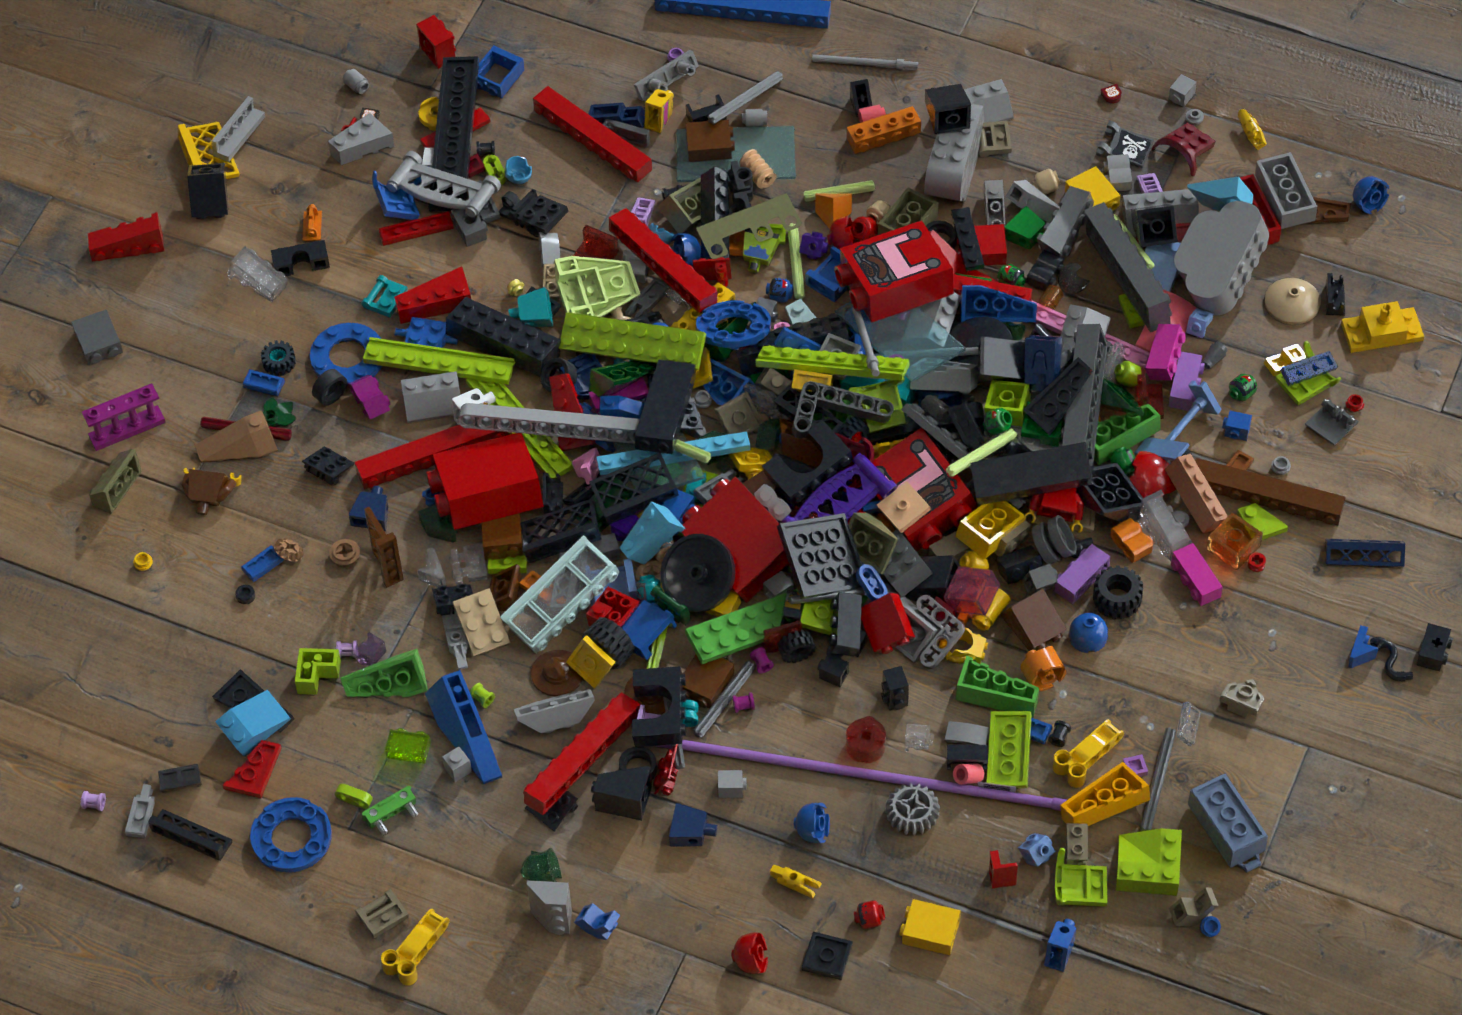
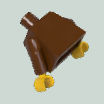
[181,468,241,515]

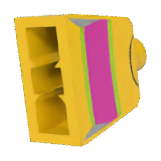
[644,89,674,133]

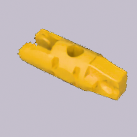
[1238,109,1267,150]
[770,865,822,898]

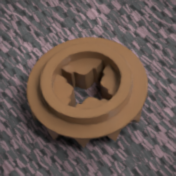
[274,538,304,562]
[329,539,360,567]
[636,561,662,581]

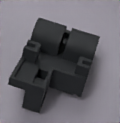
[728,161,753,215]
[499,189,569,237]

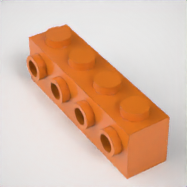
[847,106,921,154]

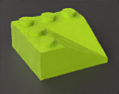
[1116,828,1182,896]

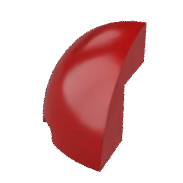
[1130,451,1177,499]

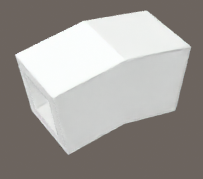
[422,148,434,168]

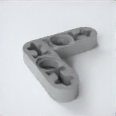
[916,595,965,668]

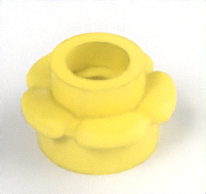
[507,279,524,296]

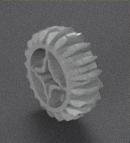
[885,783,940,836]

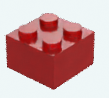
[416,15,456,69]

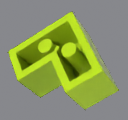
[295,648,341,695]

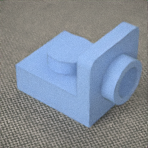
[1186,308,1214,338]

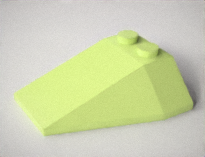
[554,256,640,317]

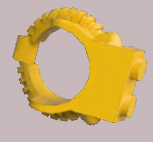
[939,627,988,664]

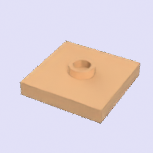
[877,481,931,533]

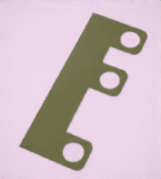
[696,193,802,259]

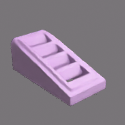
[1137,173,1163,193]
[631,198,655,226]

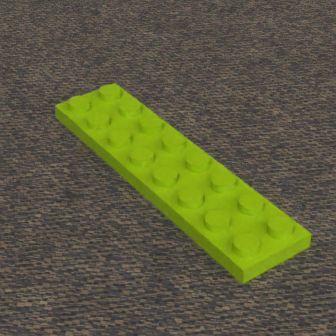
[559,312,706,370]

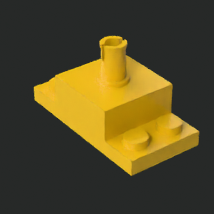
[1341,301,1424,353]

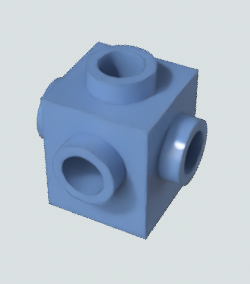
[1018,833,1055,866]

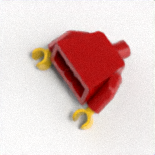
[1024,488,1084,533]

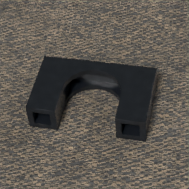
[762,420,853,505]
[632,666,686,747]

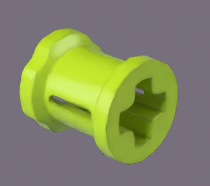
[470,683,495,708]

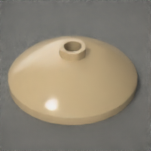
[1265,278,1321,325]

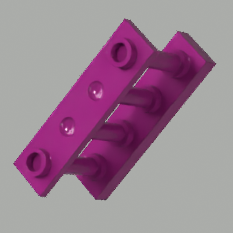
[82,383,166,451]

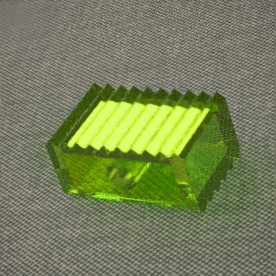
[385,728,431,764]

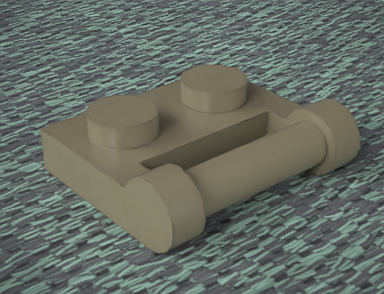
[979,121,1012,158]
[355,889,409,939]

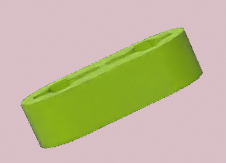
[483,155,506,185]
[335,784,373,809]

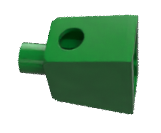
[1004,206,1046,249]

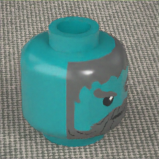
[636,575,661,603]

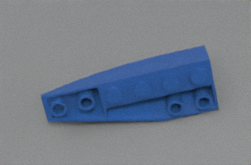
[425,670,502,784]

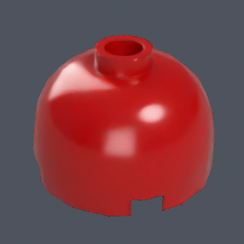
[827,215,859,249]
[731,932,768,974]

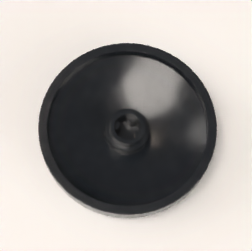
[940,317,1013,384]
[660,534,735,612]

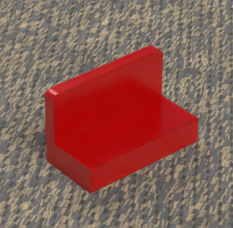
[989,850,1018,889]

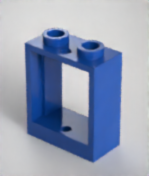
[477,45,524,99]

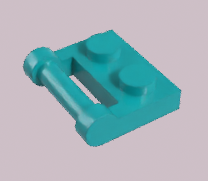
[361,275,408,318]

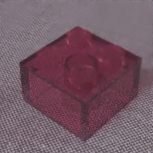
[944,566,1000,616]

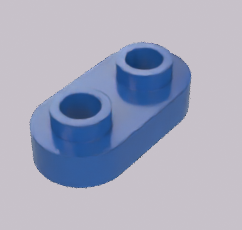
[856,564,888,601]

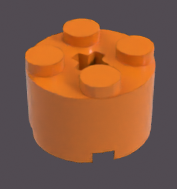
[1020,646,1066,691]

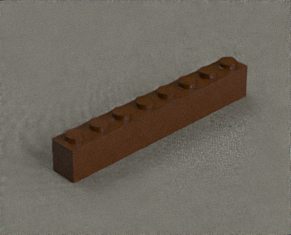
[1195,458,1346,525]

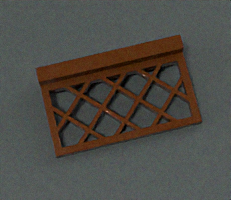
[364,507,404,588]

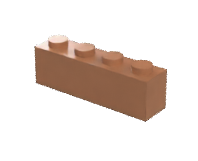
[1165,454,1229,533]

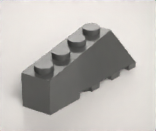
[1037,186,1094,260]

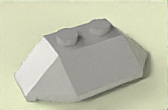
[514,689,595,733]

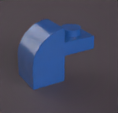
[574,903,620,940]

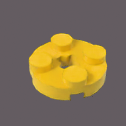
[418,97,439,131]

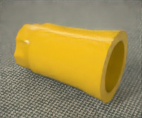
[972,586,1011,631]

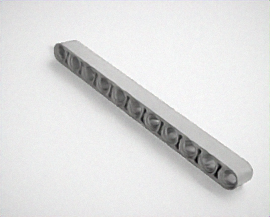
[458,403,640,444]

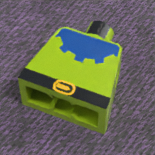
[743,228,780,273]

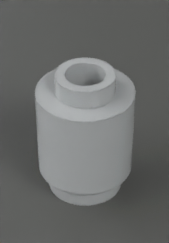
[343,69,369,94]
[742,109,767,127]

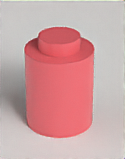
[858,104,886,123]
[953,763,984,785]

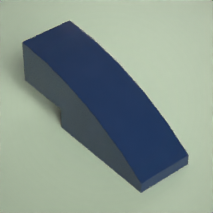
[588,102,645,128]

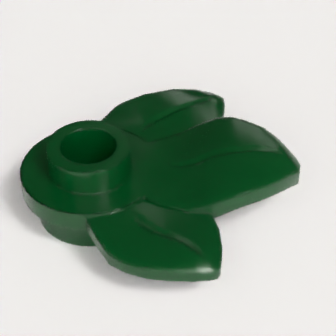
[263,397,296,427]

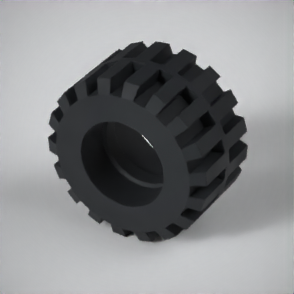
[1093,565,1143,619]
[582,617,635,670]

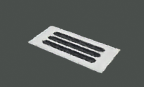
[978,782,1016,792]

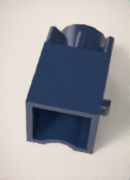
[1024,335,1062,392]

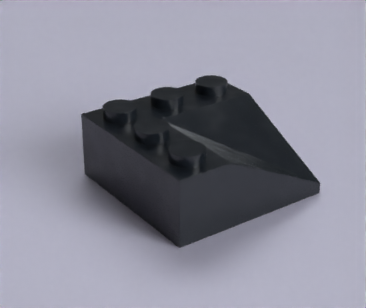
[1076,463,1148,522]

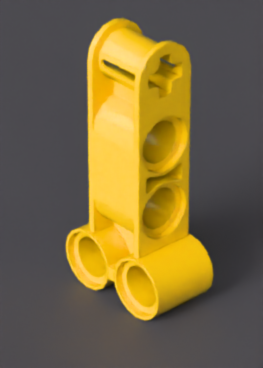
[1053,719,1124,788]
[381,909,450,985]

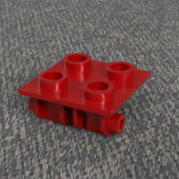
[693,257,732,287]
[653,744,678,796]

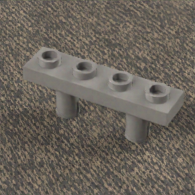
[633,50,699,101]

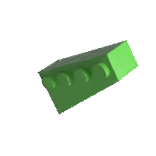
[1094,404,1161,465]
[956,656,1039,718]

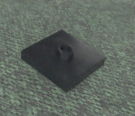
[802,931,853,980]

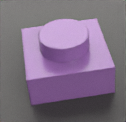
[1123,755,1148,777]

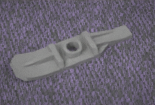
[442,607,469,670]

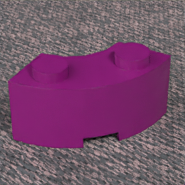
[348,375,391,419]

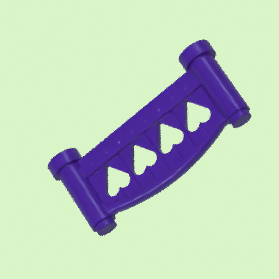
[781,453,898,523]

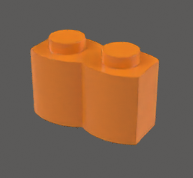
[1110,518,1153,563]

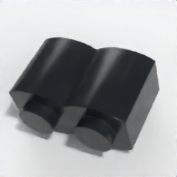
[1027,250,1065,292]

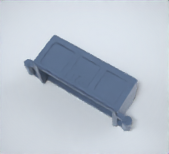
[1188,774,1268,872]

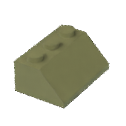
[89,449,142,514]

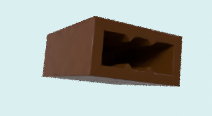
[686,120,735,162]
[482,513,523,560]
[683,654,735,709]

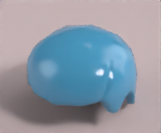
[505,156,532,184]
[648,223,674,245]

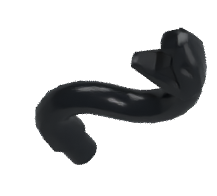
[927,433,957,465]
[1370,637,1413,682]

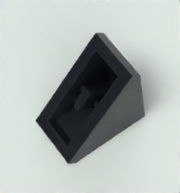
[850,79,873,117]

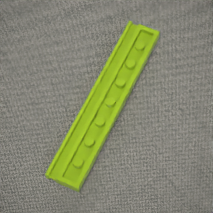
[363,337,515,385]
[755,345,910,381]
[466,379,574,479]

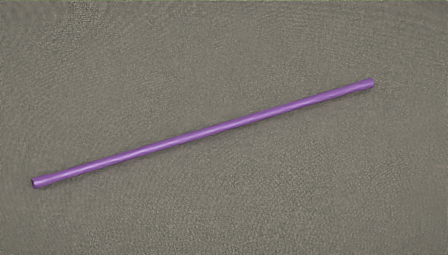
[656,740,1067,811]

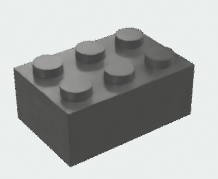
[884,529,933,597]

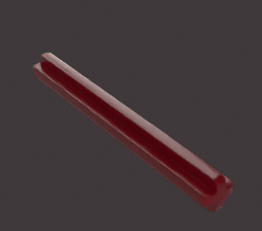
[200,417,292,441]

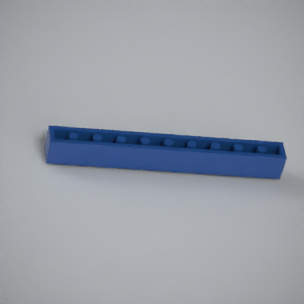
[655,0,831,29]

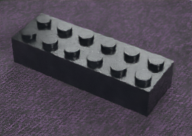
[446,297,561,377]
[736,312,850,377]

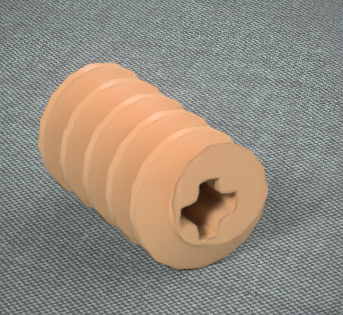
[739,149,777,189]

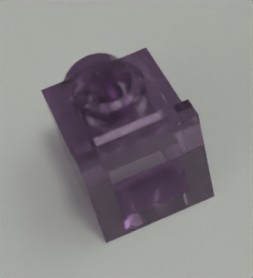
[356,632,386,666]

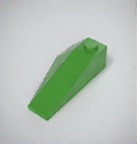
[340,649,428,697]

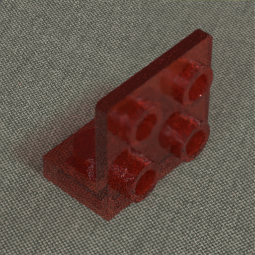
[573,225,619,260]
[1136,367,1164,419]
[761,621,802,653]

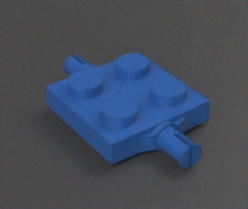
[395,317,458,348]

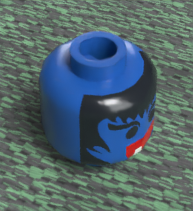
[766,278,793,303]

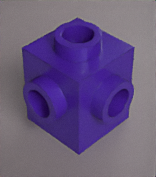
[799,232,829,259]

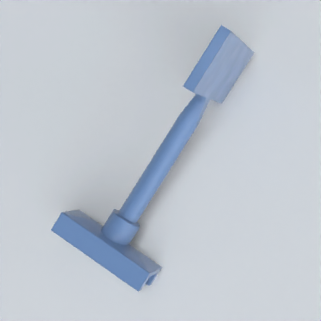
[1134,380,1222,461]

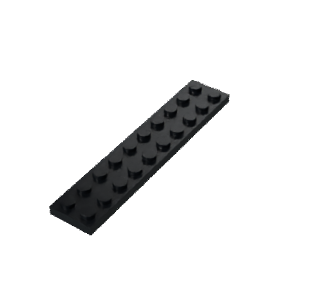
[428,56,479,212]

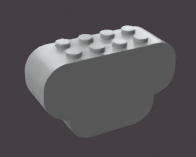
[924,104,984,201]
[1174,201,1269,316]

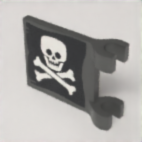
[1096,120,1154,168]

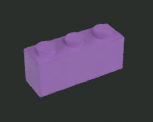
[1169,352,1205,411]
[1055,544,1110,604]

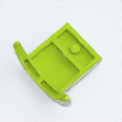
[1275,341,1341,406]
[849,376,907,433]
[1055,848,1107,907]

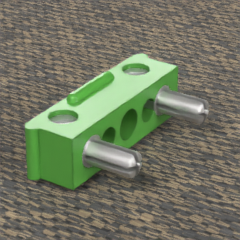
[362,786,418,835]

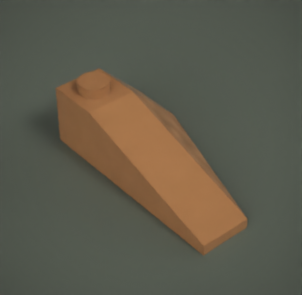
[195,410,278,463]

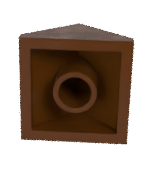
[489,564,522,612]

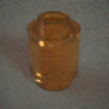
[1039,285,1064,310]

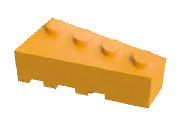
[1060,762,1150,826]

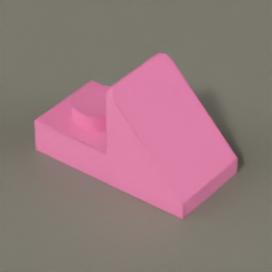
[572,448,600,485]

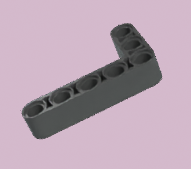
[792,381,894,439]

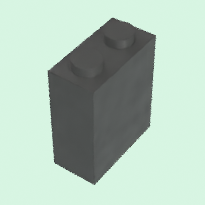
[71,310,123,365]

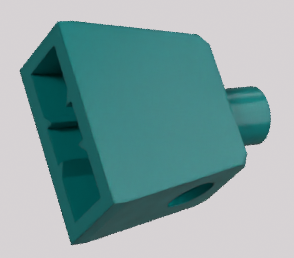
[508,287,553,327]

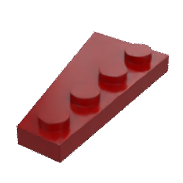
[549,373,596,451]

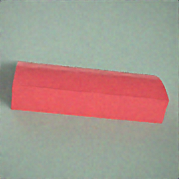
[1135,289,1196,352]

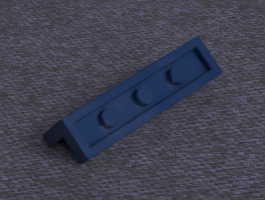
[1325,538,1406,567]

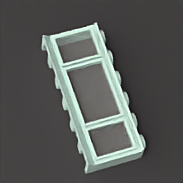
[500,535,619,654]

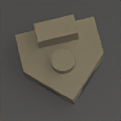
[1219,679,1264,718]

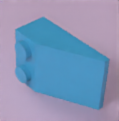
[215,690,291,757]

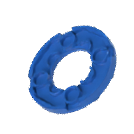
[696,300,771,350]
[310,323,382,385]
[250,797,332,872]

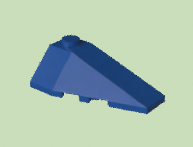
[960,285,1037,322]
[703,358,760,406]

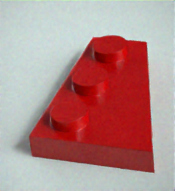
[223,740,282,798]

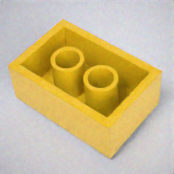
[955,501,1026,559]

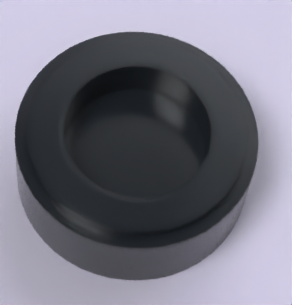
[235,584,255,604]

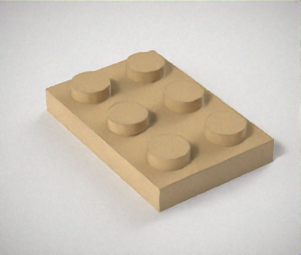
[453,588,510,657]

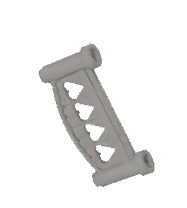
[387,151,501,217]

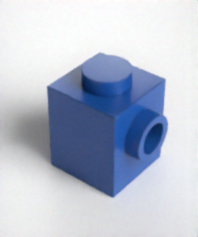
[1222,411,1252,441]

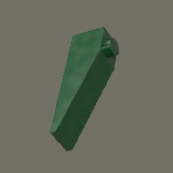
[589,360,657,397]

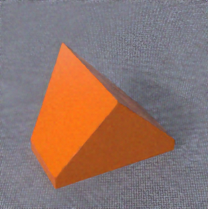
[815,193,852,229]

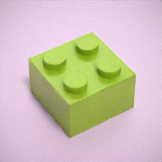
[984,380,1031,427]

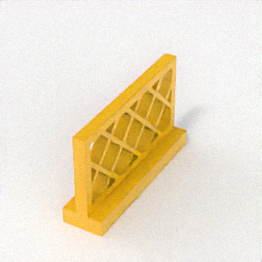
[177,122,240,179]

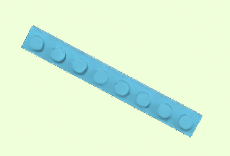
[597,431,751,475]

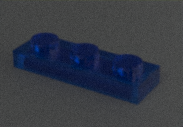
[1280,351,1338,386]

